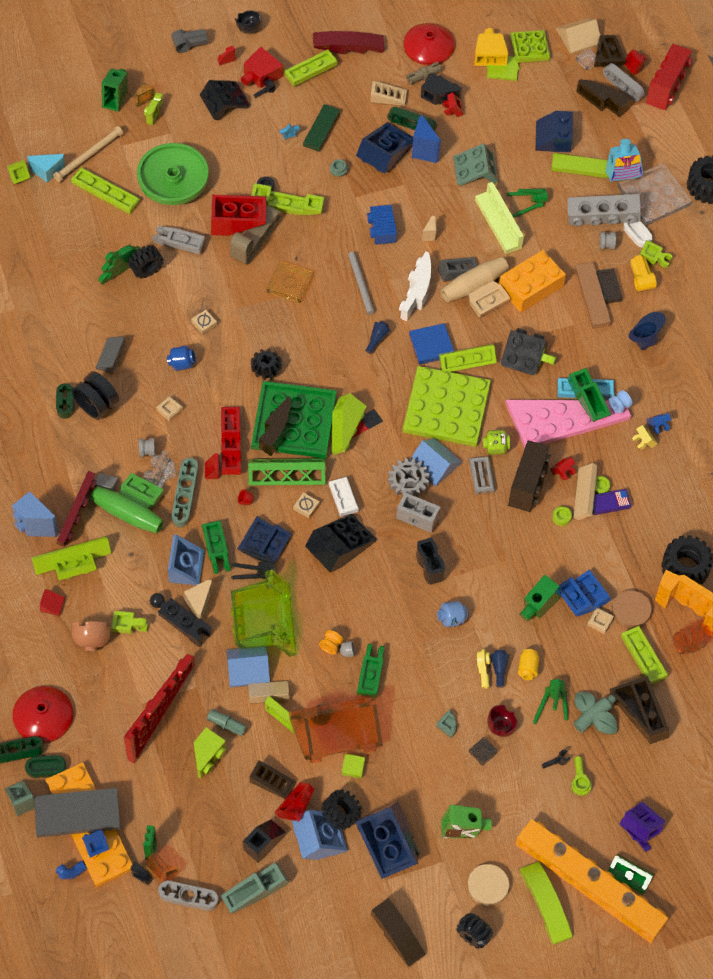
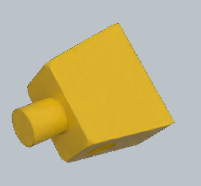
[474,28,508,66]

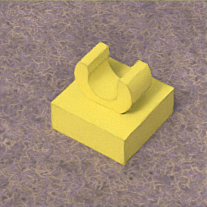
[632,425,658,450]

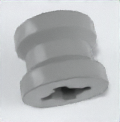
[599,231,616,250]
[139,438,155,457]

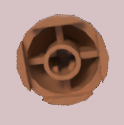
[71,621,111,652]

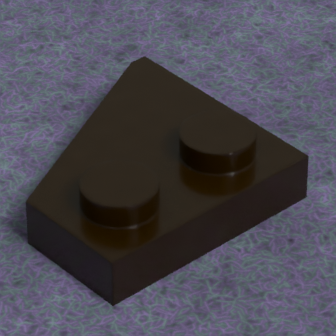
[594,35,626,67]

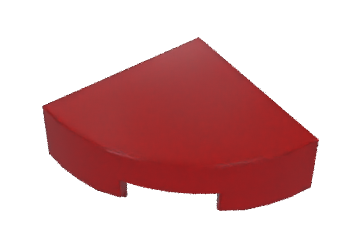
[217,45,236,66]

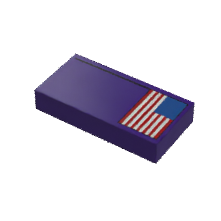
[593,489,631,515]

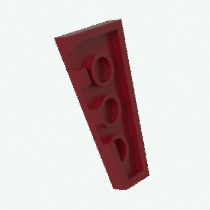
[56,470,97,546]

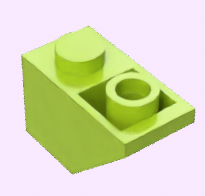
[194,727,226,779]

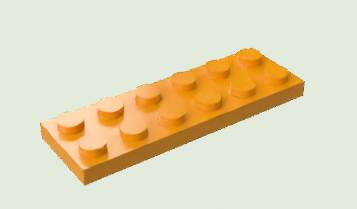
[45,763,132,888]

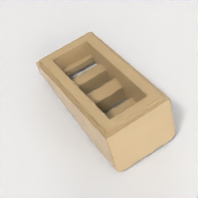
[370,81,407,106]

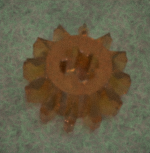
[673,626,708,654]

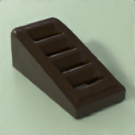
[249,760,295,799]

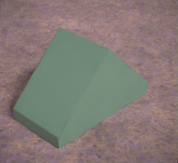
[4,780,35,816]

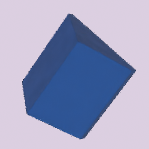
[412,115,441,163]

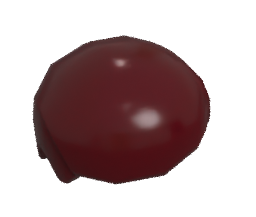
[487,705,518,737]

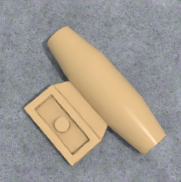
[440,257,510,318]

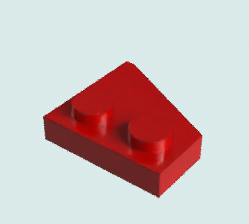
[274,782,315,821]

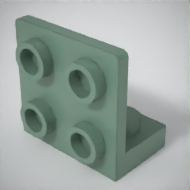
[453,143,498,186]

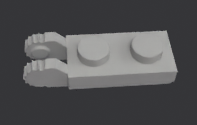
[152,226,206,255]

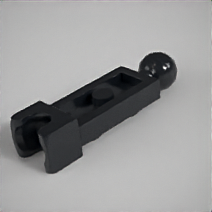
[149,593,212,647]

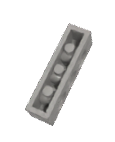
[567,194,641,226]

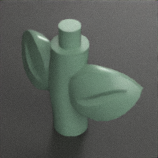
[573,692,617,734]

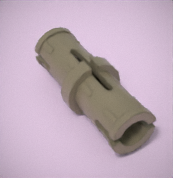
[406,62,441,85]

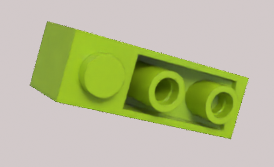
[331,393,367,455]

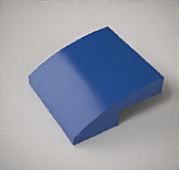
[559,570,611,617]

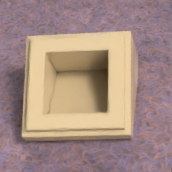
[422,216,437,241]

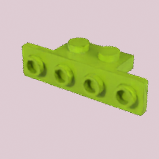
[32,537,111,580]

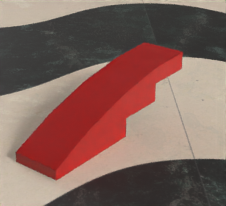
[221,407,241,475]

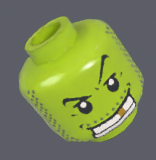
[483,430,510,455]

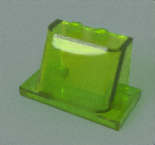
[231,570,297,657]

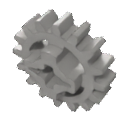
[388,458,429,497]

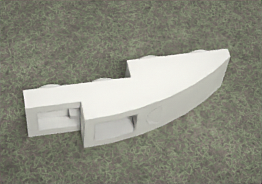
[399,251,431,321]

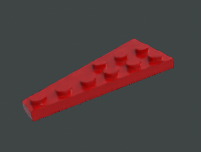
[124,654,195,764]

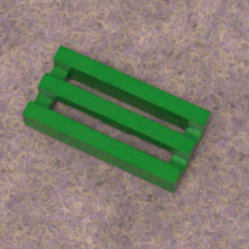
[143,825,157,860]

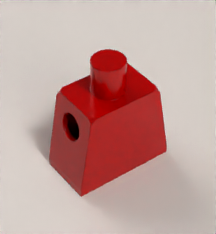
[241,47,283,88]

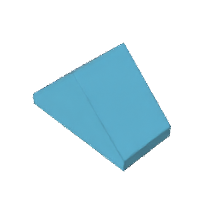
[27,154,65,183]

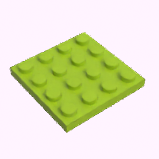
[403,366,491,447]

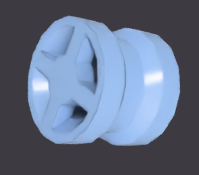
[609,390,633,414]

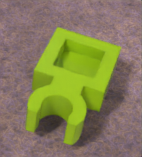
[144,92,164,125]
[639,240,673,268]

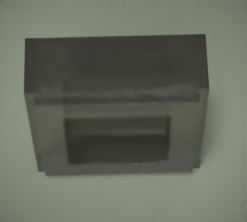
[469,737,498,766]

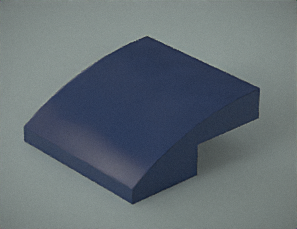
[237,516,291,563]

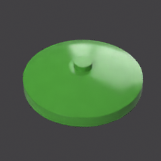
[137,143,209,205]

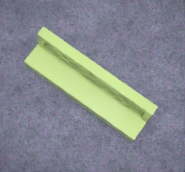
[475,182,524,254]

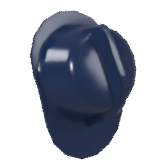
[628,312,666,351]

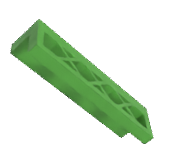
[248,458,325,485]

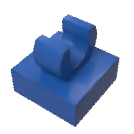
[646,413,671,434]
[82,829,109,857]

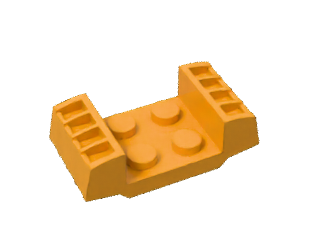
[655,570,713,637]

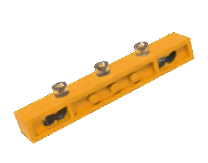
[515,819,668,944]

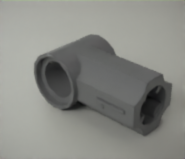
[171,29,208,53]

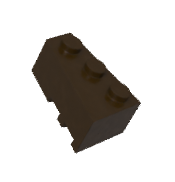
[610,676,669,744]

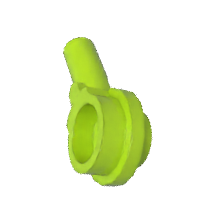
[571,756,592,796]

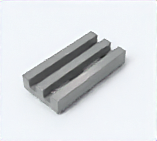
[469,457,494,495]

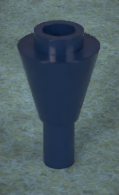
[365,321,390,354]
[490,650,510,688]

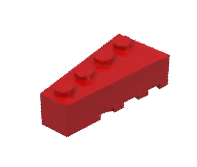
[646,44,693,110]

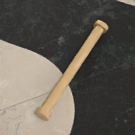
[53,126,123,182]

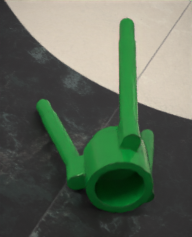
[507,188,548,218]
[533,679,568,724]

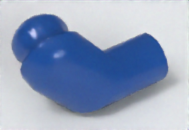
[56,861,87,880]

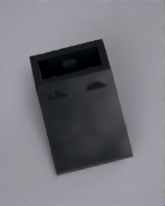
[305,514,377,573]

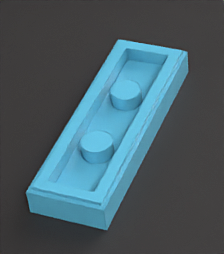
[557,378,614,399]

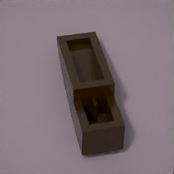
[576,79,631,118]
[259,396,291,456]
[371,898,426,968]

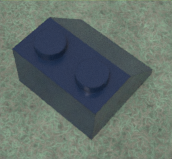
[535,111,573,153]

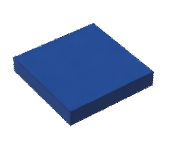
[409,323,454,365]

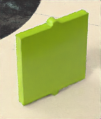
[486,56,520,81]

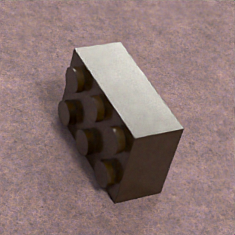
[508,440,551,512]

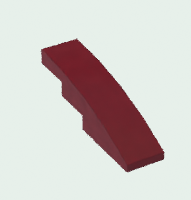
[313,31,385,55]

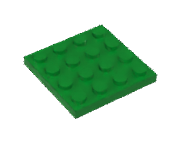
[251,381,337,459]

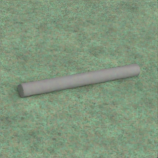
[348,252,374,315]

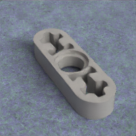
[603,63,645,102]
[158,881,218,911]

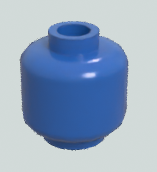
[167,345,196,371]

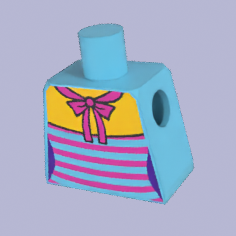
[606,139,643,182]

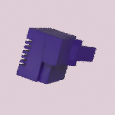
[619,802,666,852]

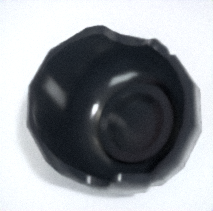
[235,10,262,34]

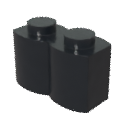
[416,538,445,585]

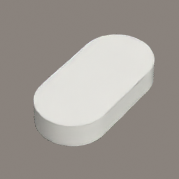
[623,222,652,247]

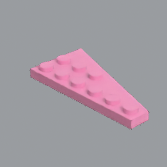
[505,400,631,448]

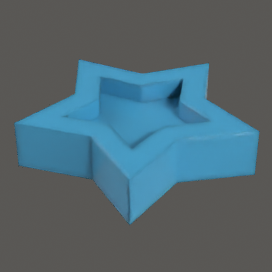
[279,124,300,140]

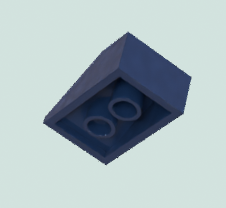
[356,122,413,174]
[355,801,418,879]

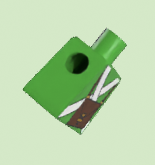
[441,805,492,838]

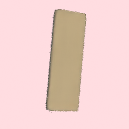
[248,681,289,703]

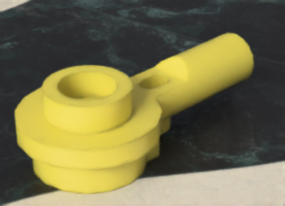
[477,649,491,689]

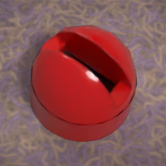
[238,489,254,506]

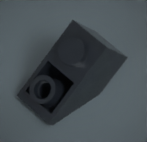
[421,73,462,105]
[243,819,286,863]

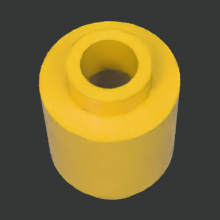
[518,649,540,680]

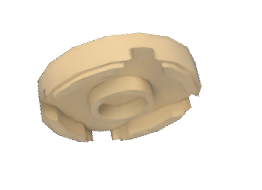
[467,864,509,906]

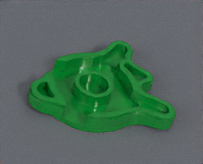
[98,245,141,285]

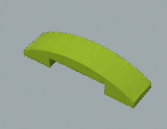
[251,183,324,215]
[519,862,573,945]

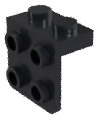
[200,80,250,120]
[501,328,548,375]

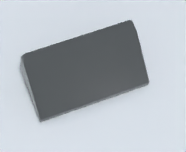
[96,337,125,374]

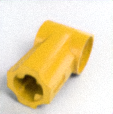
[630,255,656,292]

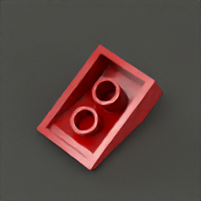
[211,194,266,236]

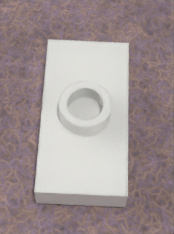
[328,477,358,517]

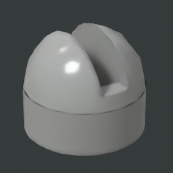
[340,641,355,657]

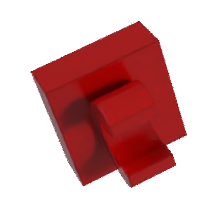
[625,50,647,75]
[442,92,464,117]
[550,457,576,481]

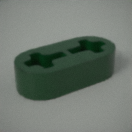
[56,383,74,419]

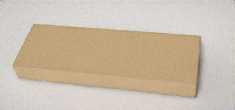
[573,463,597,520]

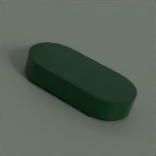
[25,755,66,778]

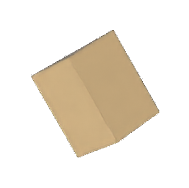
[556,18,600,55]

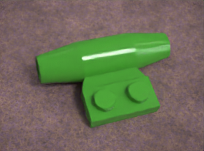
[90,473,164,534]

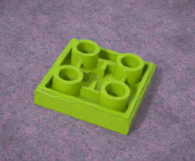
[510,30,550,63]

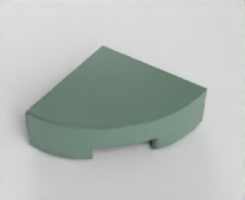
[436,710,456,739]

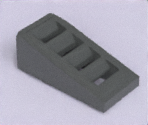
[438,257,478,282]

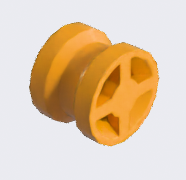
[319,630,344,655]

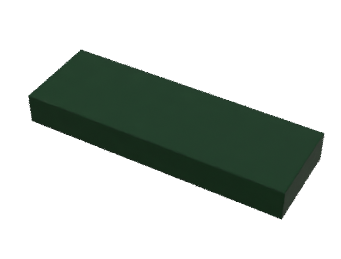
[303,104,340,152]

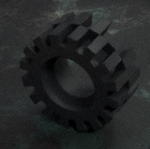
[128,245,164,278]
[322,789,362,830]

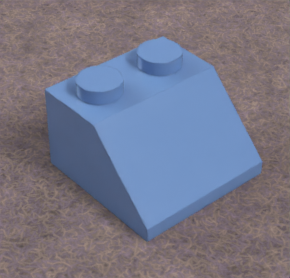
[12,491,59,537]
[292,810,348,860]

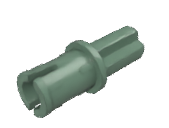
[207,708,247,736]

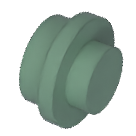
[330,159,348,177]

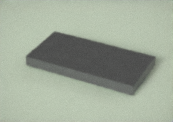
[34,788,120,838]

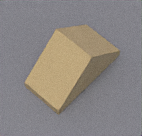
[184,579,213,620]

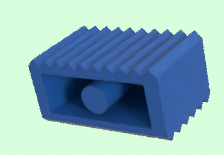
[367,204,397,245]

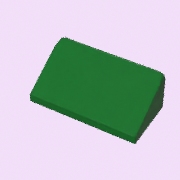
[608,854,654,894]

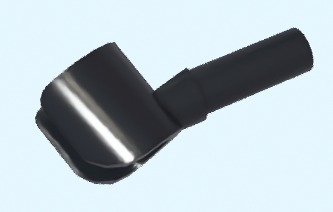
[253,79,276,98]
[541,750,570,769]

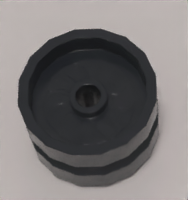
[71,371,119,420]

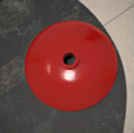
[403,23,455,65]
[12,686,74,743]

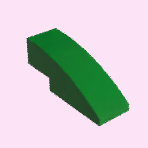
[567,368,611,422]

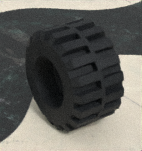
[687,156,713,204]
[662,535,713,584]

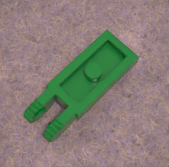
[202,521,230,574]
[357,643,384,698]

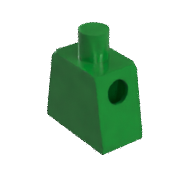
[101,69,128,112]
[519,574,560,621]

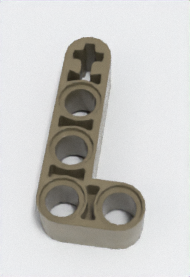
[230,205,281,265]

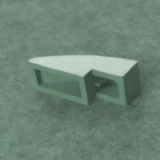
[221,862,290,914]

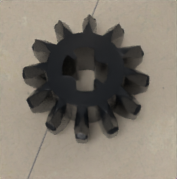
[251,348,282,381]
[456,913,493,949]

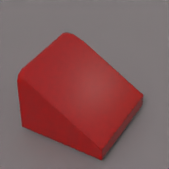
[205,453,220,479]
[39,589,65,616]

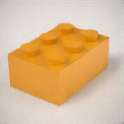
[499,250,566,313]

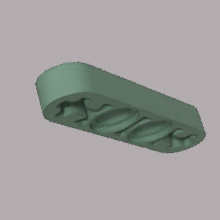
[172,458,198,527]

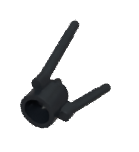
[231,549,274,580]

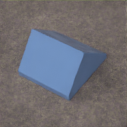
[409,438,462,487]
[168,534,204,585]
[226,646,270,688]

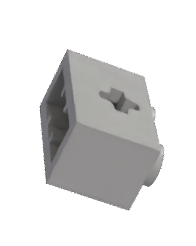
[396,492,440,533]

